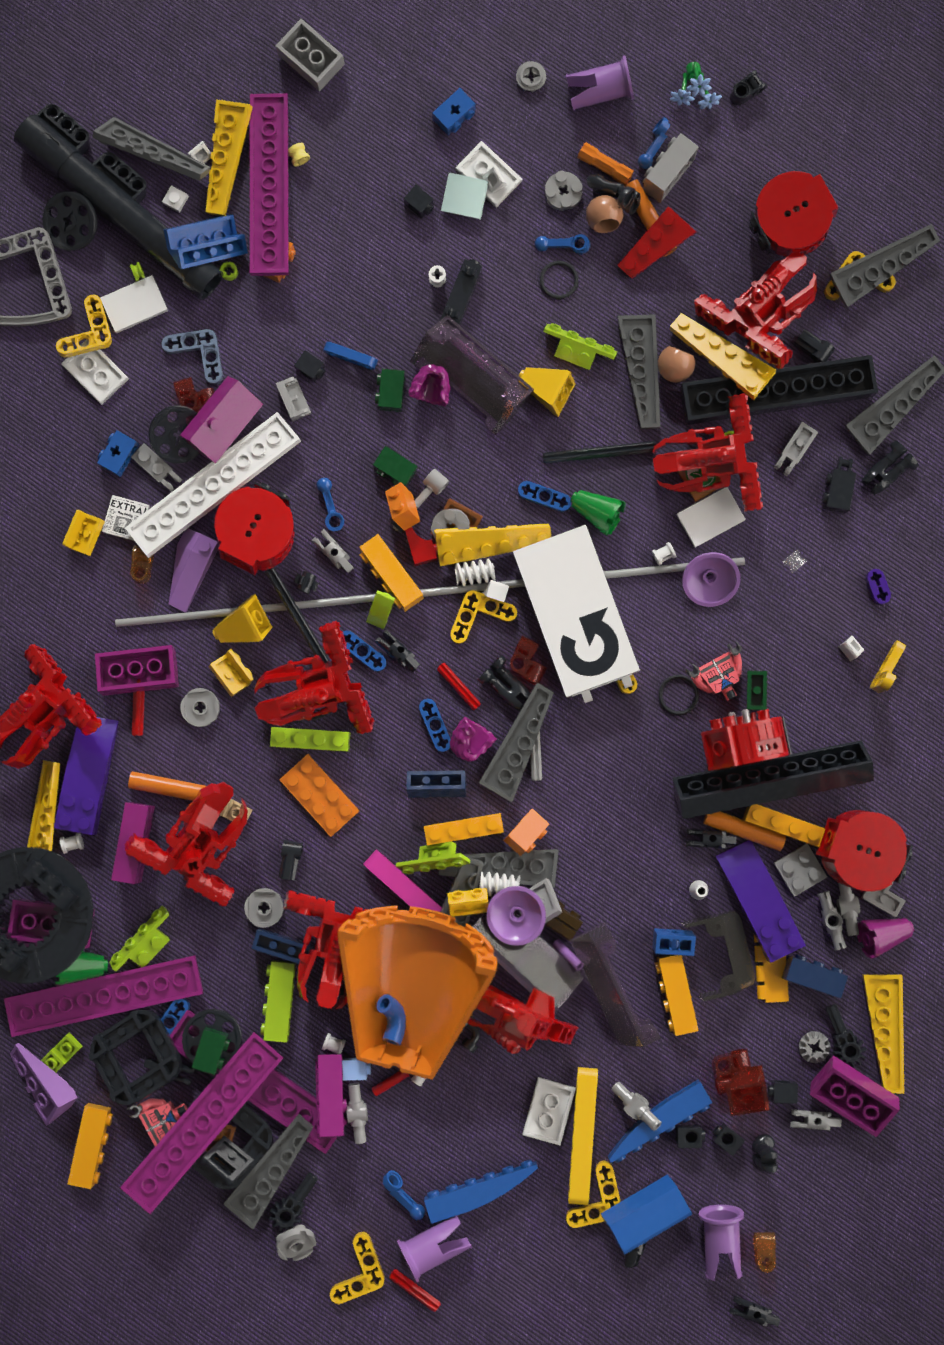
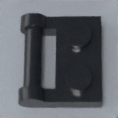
[200,1136,254,1188]

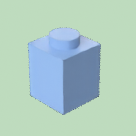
[342,1058,371,1081]

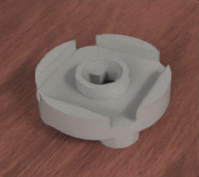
[545,171,582,211]
[431,509,470,538]
[180,688,220,727]
[244,888,284,928]
[276,1225,316,1261]

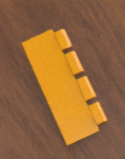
[754,935,789,1003]

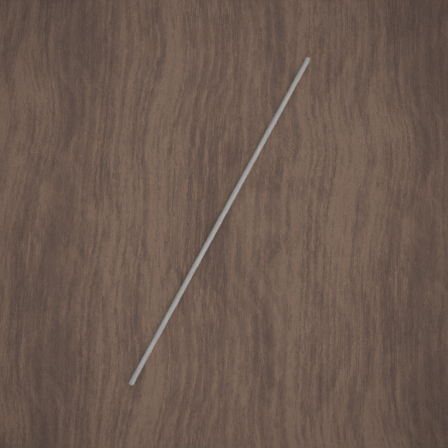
[115,557,745,627]

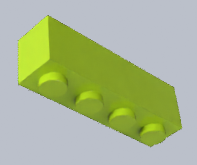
[270,727,350,752]
[261,960,296,1043]

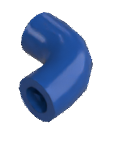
[377,994,406,1046]

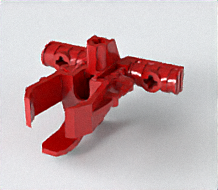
[694,252,817,369]
[653,393,763,512]
[254,621,375,734]
[0,644,102,769]
[125,782,248,907]
[283,891,369,1009]
[467,984,579,1054]

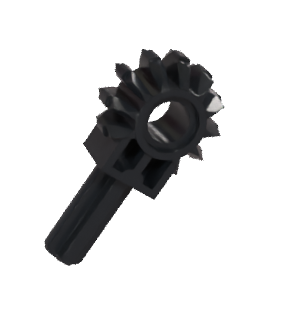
[826,1004,866,1068]
[269,1172,318,1232]

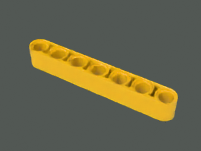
[568,1067,598,1205]

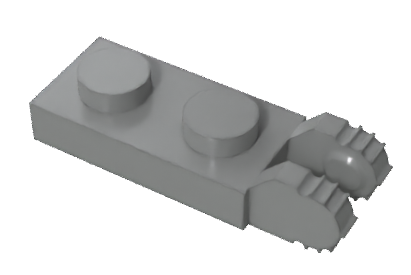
[774,422,818,476]
[131,443,182,492]

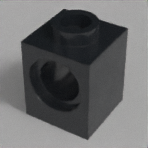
[404,184,434,219]
[294,350,326,383]
[768,1080,798,1104]
[712,1123,745,1156]
[676,1125,705,1148]

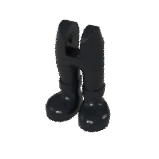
[587,174,641,215]
[861,440,919,495]
[477,655,531,711]
[752,1134,778,1174]

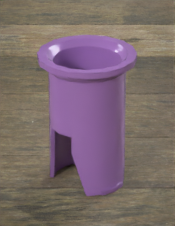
[566,55,634,110]
[699,1205,744,1281]
[397,1216,472,1282]

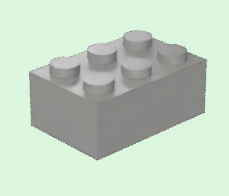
[276,19,345,92]
[643,133,699,203]

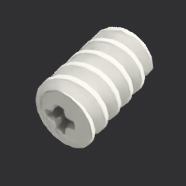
[455,558,495,587]
[479,872,520,897]

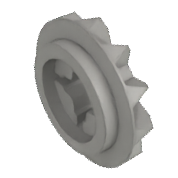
[516,61,546,92]
[799,1031,831,1063]

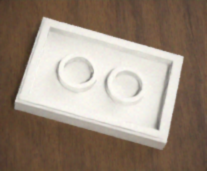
[455,141,522,208]
[100,275,168,334]
[61,339,129,405]
[676,487,746,547]
[522,1077,576,1145]

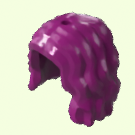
[408,364,450,407]
[450,717,497,762]

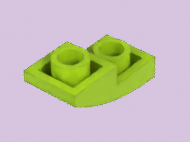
[366,591,395,630]
[41,1032,83,1073]

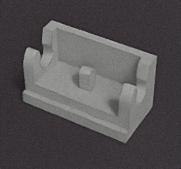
[276,377,312,422]

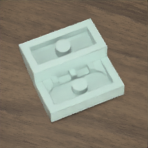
[441,173,489,219]

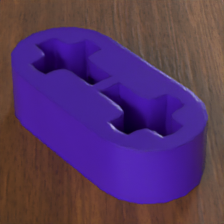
[865,569,891,605]

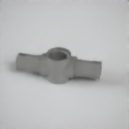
[837,883,860,936]
[817,891,847,951]
[346,1082,368,1144]
[611,1082,662,1131]

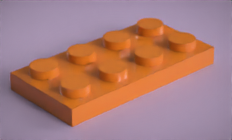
[279,754,360,837]

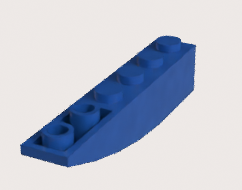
[608,1080,712,1163]
[424,1160,538,1224]

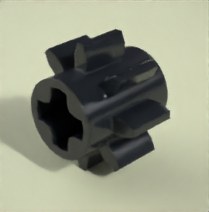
[294,571,319,594]

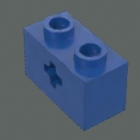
[432,88,475,135]
[97,430,140,477]
[652,928,696,956]

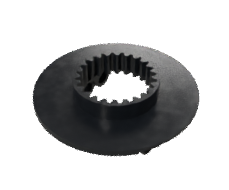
[0,847,94,984]

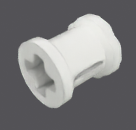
[429,266,446,288]
[652,542,676,566]
[60,833,84,854]
[322,1033,346,1054]

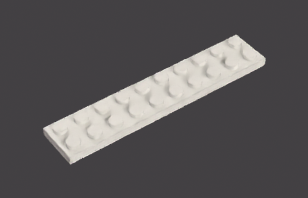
[125,412,301,558]

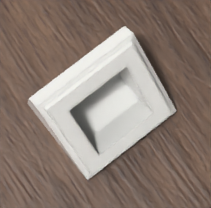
[188,141,211,163]
[483,166,507,193]
[483,580,509,602]
[838,636,864,661]

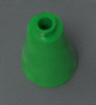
[570,490,626,536]
[55,951,108,986]

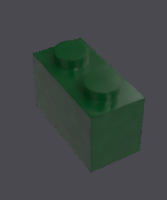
[375,369,405,412]
[373,446,418,487]
[746,671,767,711]
[192,1027,230,1075]

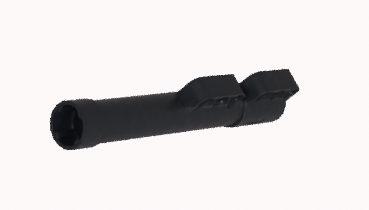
[14,104,224,300]

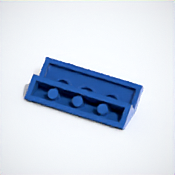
[163,215,248,269]
[601,1174,692,1254]

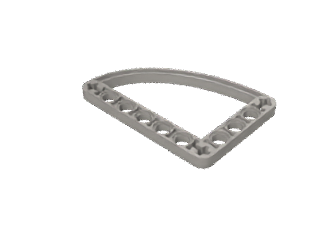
[0,227,72,326]

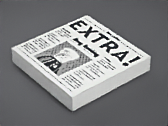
[102,495,150,541]

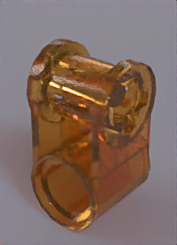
[130,545,154,584]
[753,1232,776,1273]

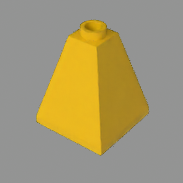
[518,367,575,417]
[213,594,273,643]

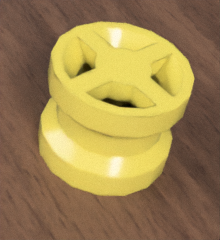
[288,143,310,166]

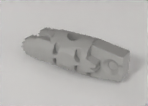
[312,529,354,573]
[790,1109,842,1130]

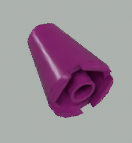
[857,918,914,959]

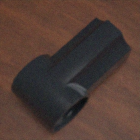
[794,329,835,363]
[278,840,303,880]

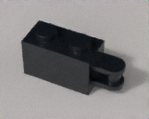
[822,456,856,513]

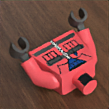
[685,641,742,701]
[127,1098,188,1146]

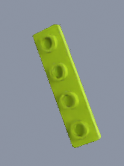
[543,323,617,370]
[396,842,470,874]
[109,905,170,972]

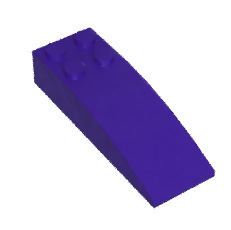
[54,717,119,835]
[715,840,806,963]

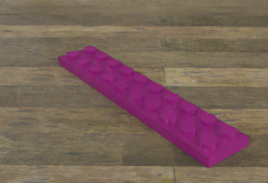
[250,93,289,276]
[4,955,204,1037]
[170,1010,348,1154]
[120,1032,283,1214]

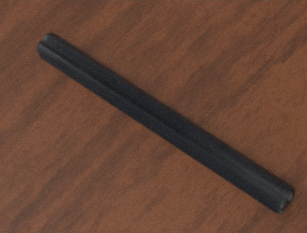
[543,441,656,464]
[264,567,329,663]

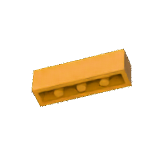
[359,534,424,612]
[743,804,825,847]
[424,813,504,845]
[655,954,699,1036]
[68,1103,113,1189]

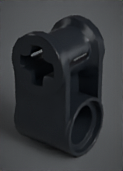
[730,70,768,105]

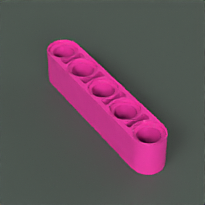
[363,850,442,912]

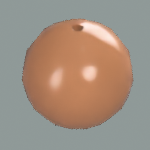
[586,195,623,233]
[658,346,695,383]

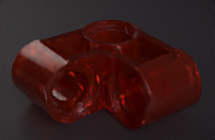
[173,377,215,416]
[509,635,547,685]
[712,1049,752,1095]

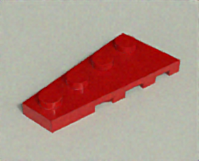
[617,206,697,279]

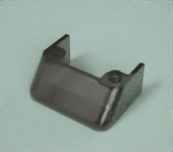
[682,911,755,1001]

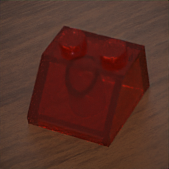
[726,1065,770,1116]

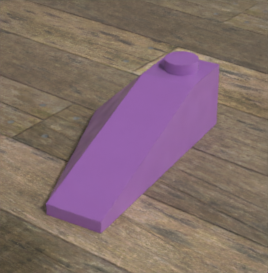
[169,528,219,613]
[10,1043,77,1126]

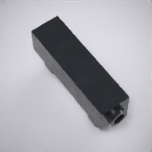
[439,259,482,333]

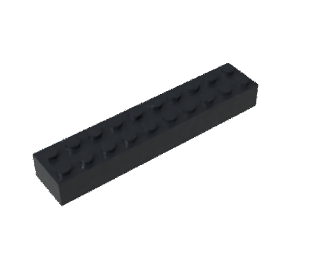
[680,355,878,425]
[672,740,874,819]

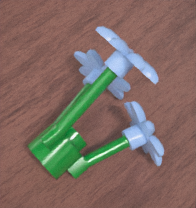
[670,62,722,109]

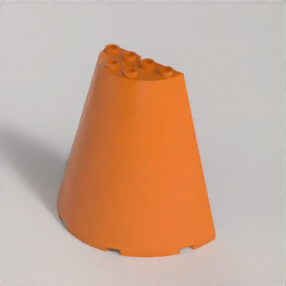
[338,906,497,1080]

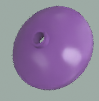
[682,552,740,607]
[487,886,546,945]

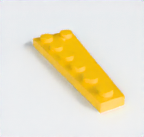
[206,100,253,216]
[670,313,776,400]
[434,524,551,566]
[27,760,60,851]
[862,974,904,1094]

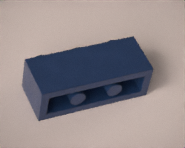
[407,771,466,798]
[251,928,315,964]
[782,954,848,998]

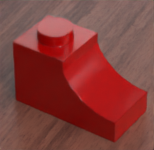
[405,527,438,566]

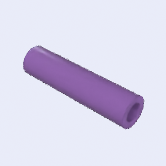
[553,939,584,971]

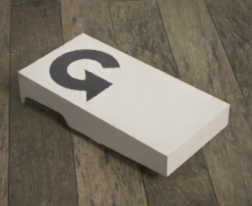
[513,525,640,703]

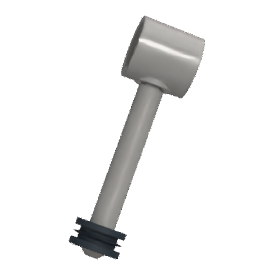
[390,469,450,533]

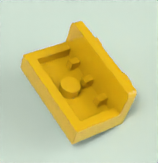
[62,510,105,556]
[208,649,254,697]
[448,888,489,917]

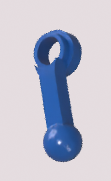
[638,117,670,169]
[535,234,590,255]
[317,478,344,531]
[383,1171,425,1220]

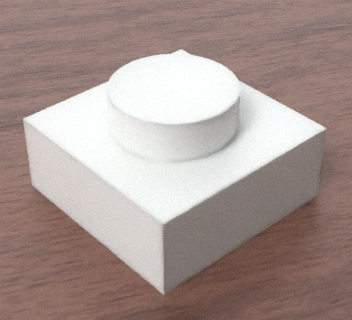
[162,186,189,213]

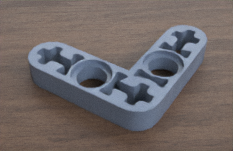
[162,329,223,385]

